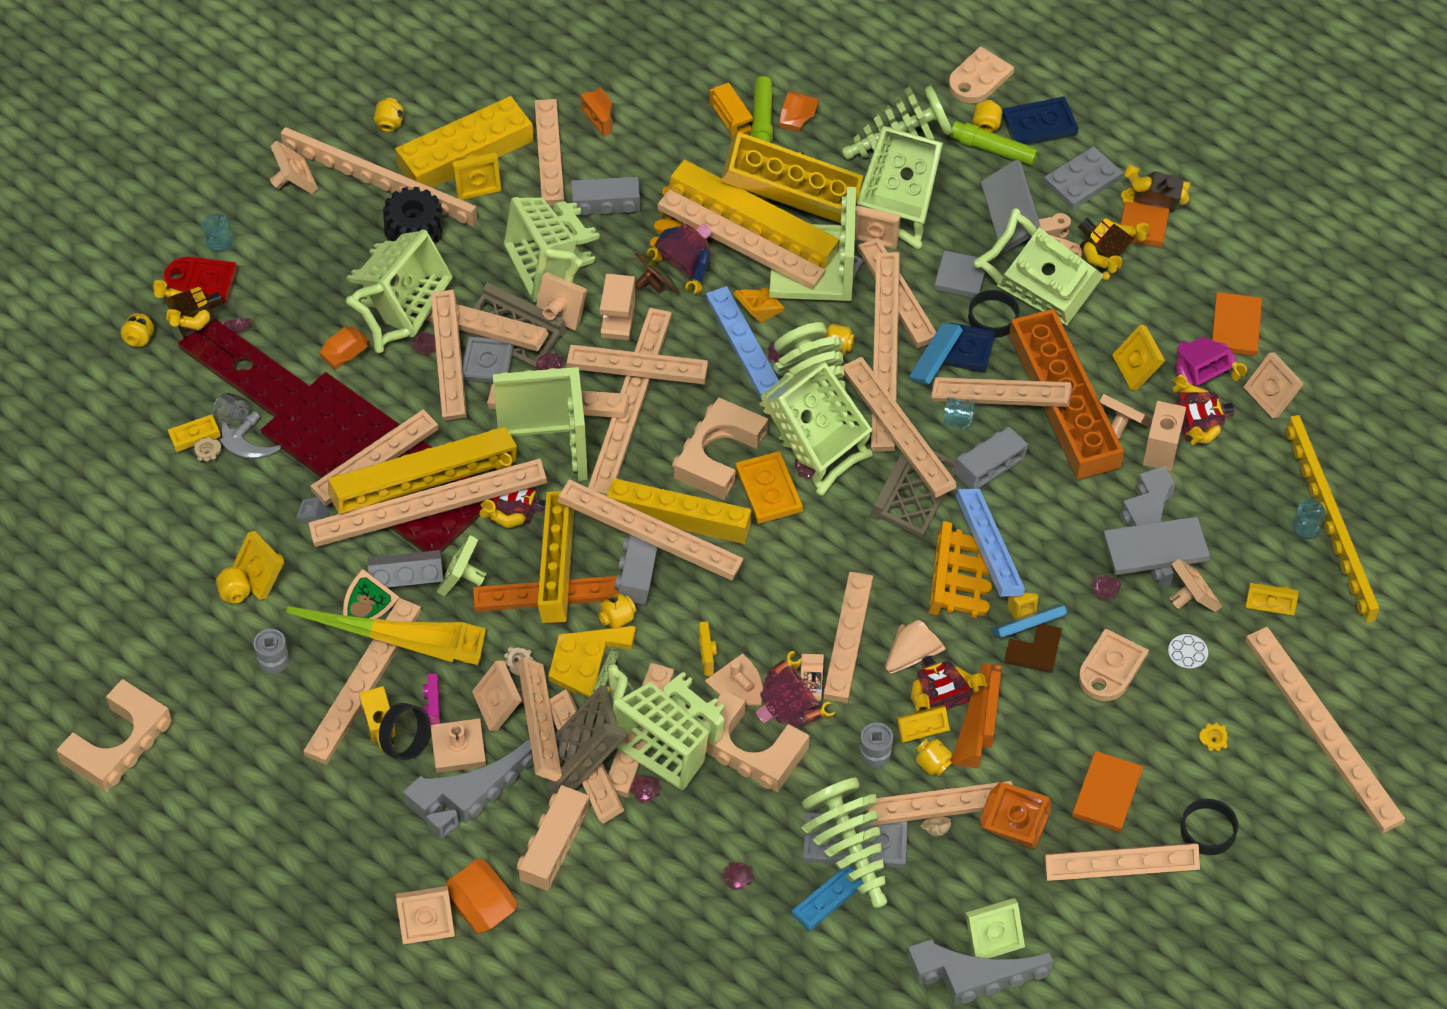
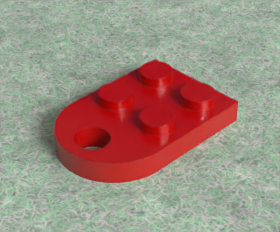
[164,257,237,303]

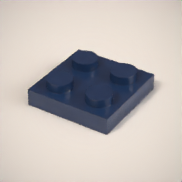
[942,322,995,372]

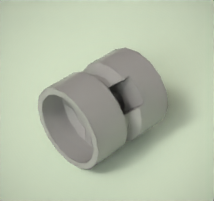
[253,629,289,674]
[859,722,893,768]

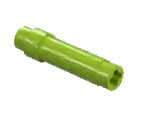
[751,76,773,143]
[950,121,1039,166]

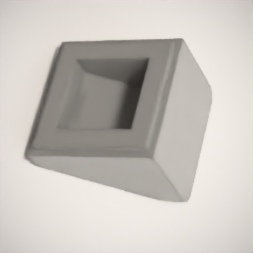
[296,497,330,523]
[426,810,459,840]

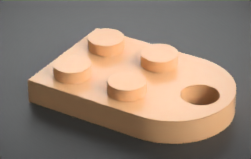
[949,46,1015,103]
[1079,628,1149,701]

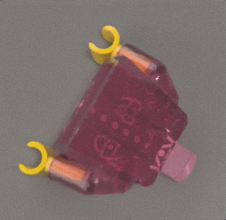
[756,651,835,726]

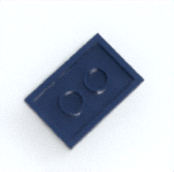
[1002,96,1079,144]

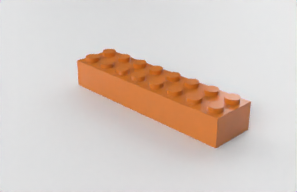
[1009,309,1124,480]

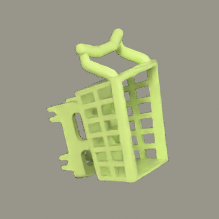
[856,126,943,249]
[504,197,600,302]
[973,208,1104,327]
[346,230,453,353]
[759,361,873,496]
[608,664,725,790]

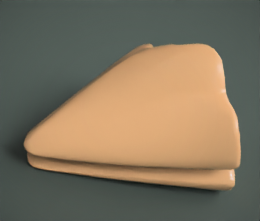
[885,620,946,674]

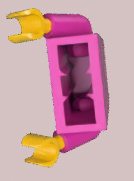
[1175,337,1247,404]

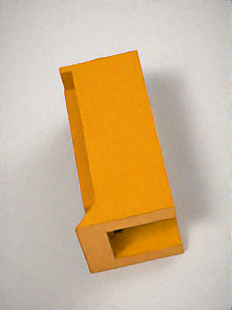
[709,82,753,140]

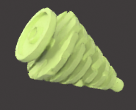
[842,85,953,160]
[773,322,847,424]
[801,777,887,908]

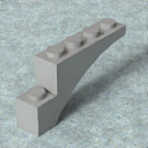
[1120,466,1175,589]
[403,740,534,823]
[907,939,1054,1005]

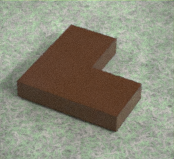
[1004,624,1062,673]

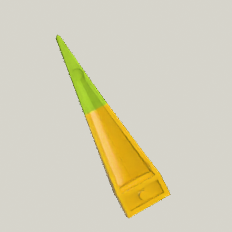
[286,606,486,665]

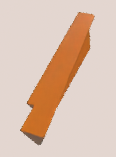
[951,663,1001,768]

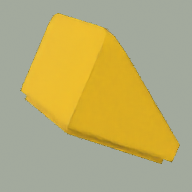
[1007,593,1039,619]

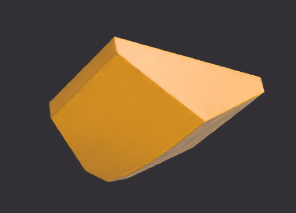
[734,288,785,323]

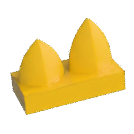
[1245,583,1299,616]

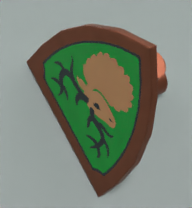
[635,253,679,293]

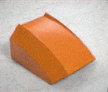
[980,782,1052,850]
[445,858,518,934]

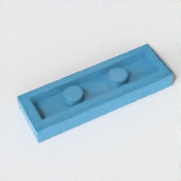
[909,323,963,385]
[991,604,1067,638]
[791,867,863,932]

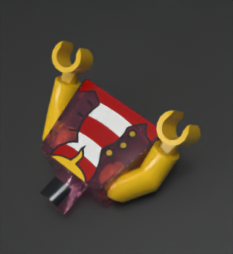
[1171,375,1234,445]
[479,453,546,528]
[910,655,987,711]

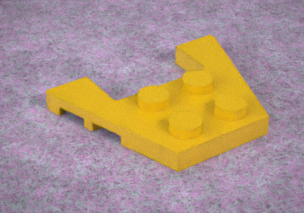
[548,626,636,703]

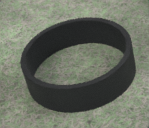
[968,290,1019,338]
[379,703,430,760]
[1180,799,1238,855]

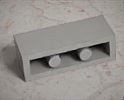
[571,177,640,215]
[954,427,1028,489]
[614,535,657,605]
[368,550,443,587]

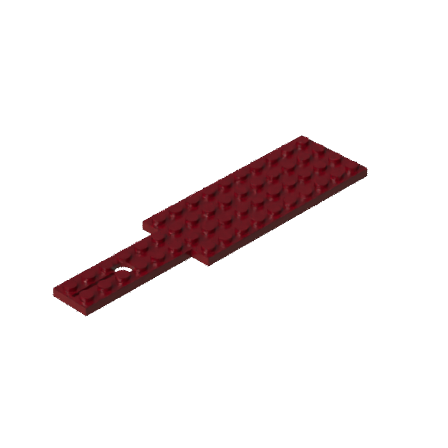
[178,318,495,553]

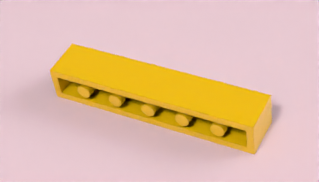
[607,478,751,544]
[538,491,575,623]

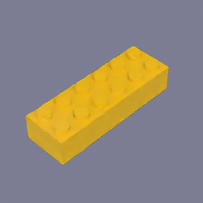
[395,96,534,188]
[721,132,863,223]

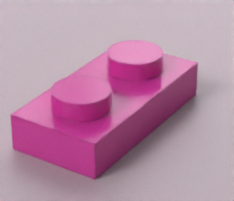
[423,673,440,729]

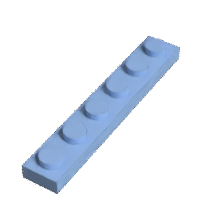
[706,286,779,400]
[956,489,1025,597]

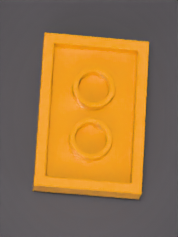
[735,451,803,524]

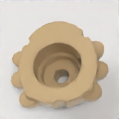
[194,437,221,462]
[504,647,533,675]
[920,817,951,837]

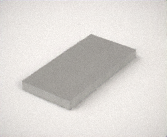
[981,159,1041,252]
[1103,517,1210,575]
[803,812,907,868]

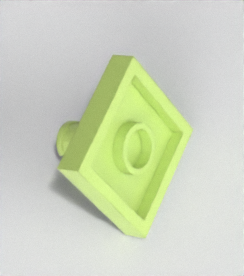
[437,535,487,597]
[966,898,1025,959]

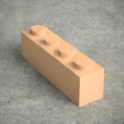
[517,785,590,891]

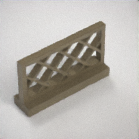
[460,282,567,370]
[869,450,956,538]
[547,685,627,793]

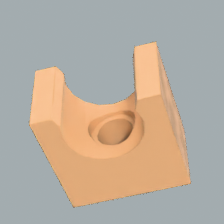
[600,274,636,341]
[1143,401,1186,471]

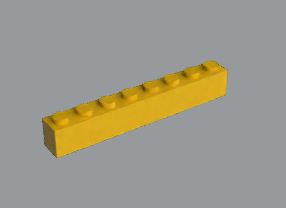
[669,159,840,269]
[328,426,517,514]

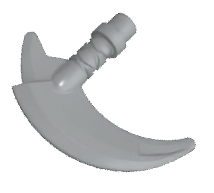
[220,411,281,459]

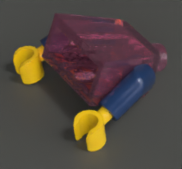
[647,223,712,295]

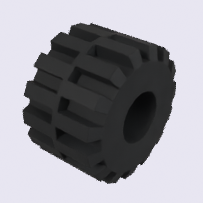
[383,186,442,243]

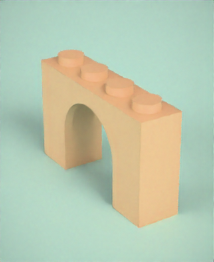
[672,397,768,500]
[56,679,172,793]
[702,689,810,793]

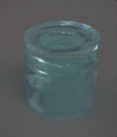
[202,214,233,252]
[943,397,976,429]
[1292,500,1326,539]

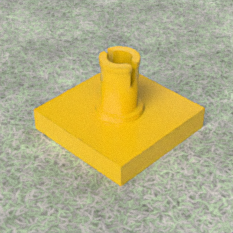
[452,152,501,200]
[1112,325,1165,391]
[232,531,284,600]

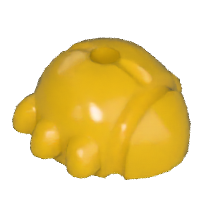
[1199,723,1228,752]

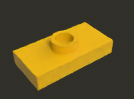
[698,621,717,676]
[896,705,950,743]

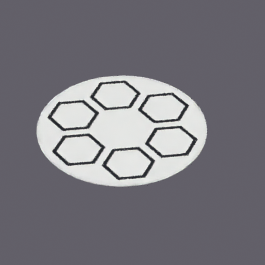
[1168,634,1208,668]

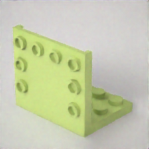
[770,187,856,301]
[493,367,588,481]

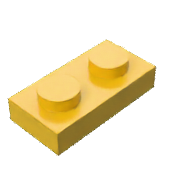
[168,414,221,452]

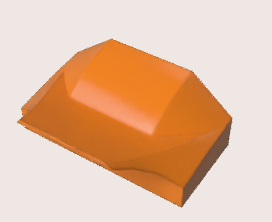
[580,87,613,137]
[779,91,819,132]
[319,326,370,370]

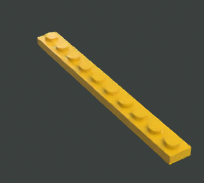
[1285,415,1379,623]

